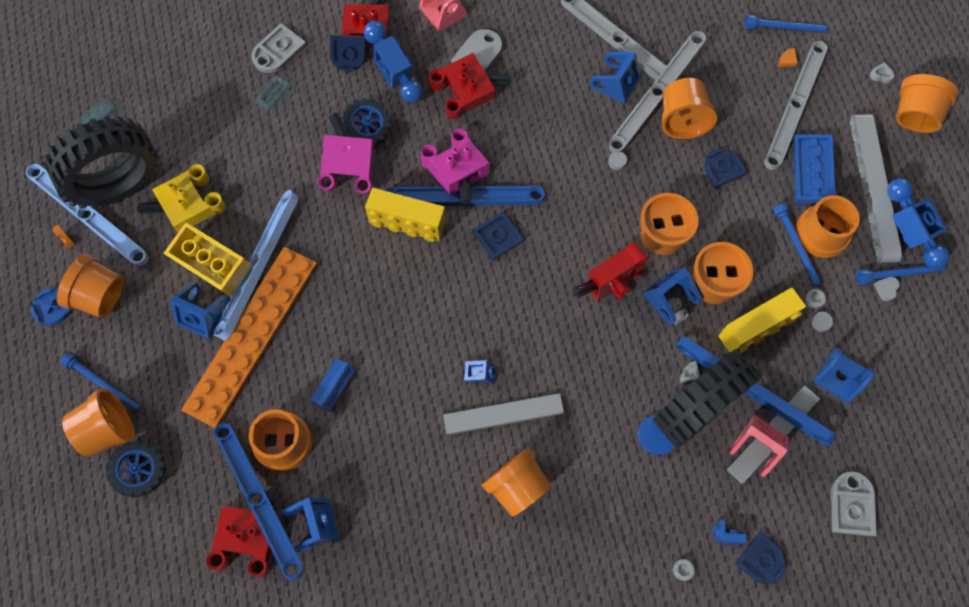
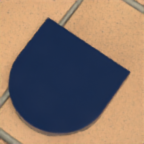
[329,35,366,72]
[704,149,748,188]
[735,532,786,584]

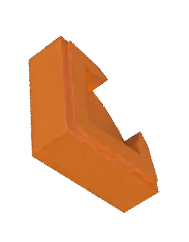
[778,48,797,67]
[52,225,75,249]

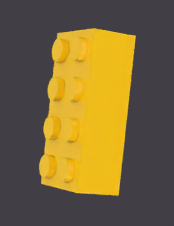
[365,188,446,242]
[164,223,253,297]
[719,288,806,353]

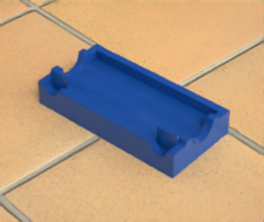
[793,135,835,205]

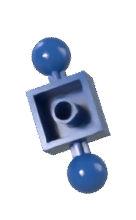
[364,21,424,103]
[887,178,950,269]

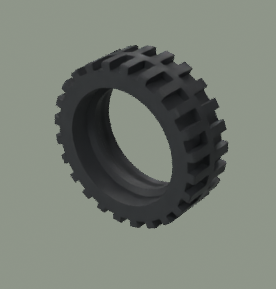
[44,116,159,208]
[653,349,763,449]

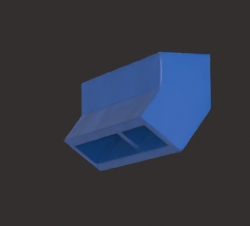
[310,358,356,412]

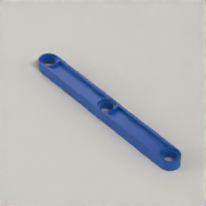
[384,186,545,205]
[676,337,836,446]
[214,423,304,581]

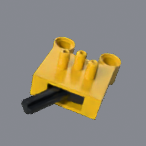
[137,164,226,232]

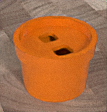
[896,74,959,133]
[662,78,717,139]
[640,193,698,255]
[795,195,860,258]
[692,242,753,304]
[57,254,125,318]
[62,388,135,457]
[249,409,313,472]
[481,447,551,517]

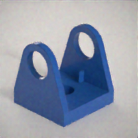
[590,52,641,103]
[642,267,702,324]
[170,282,229,339]
[813,348,875,403]
[280,498,339,553]

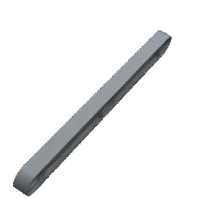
[561,0,679,80]
[609,31,706,153]
[764,41,827,170]

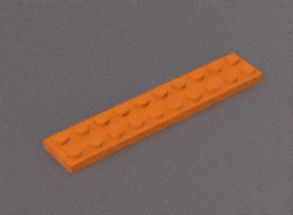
[181,247,317,428]

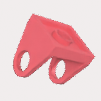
[420,0,467,32]
[729,415,789,477]

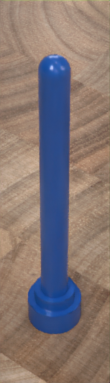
[745,15,828,32]
[773,203,821,286]
[856,265,946,285]
[60,351,141,412]

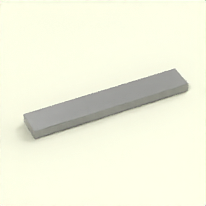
[726,385,820,484]
[443,393,564,435]

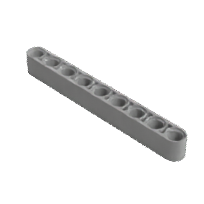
[850,114,902,263]

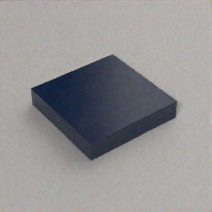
[472,211,524,261]

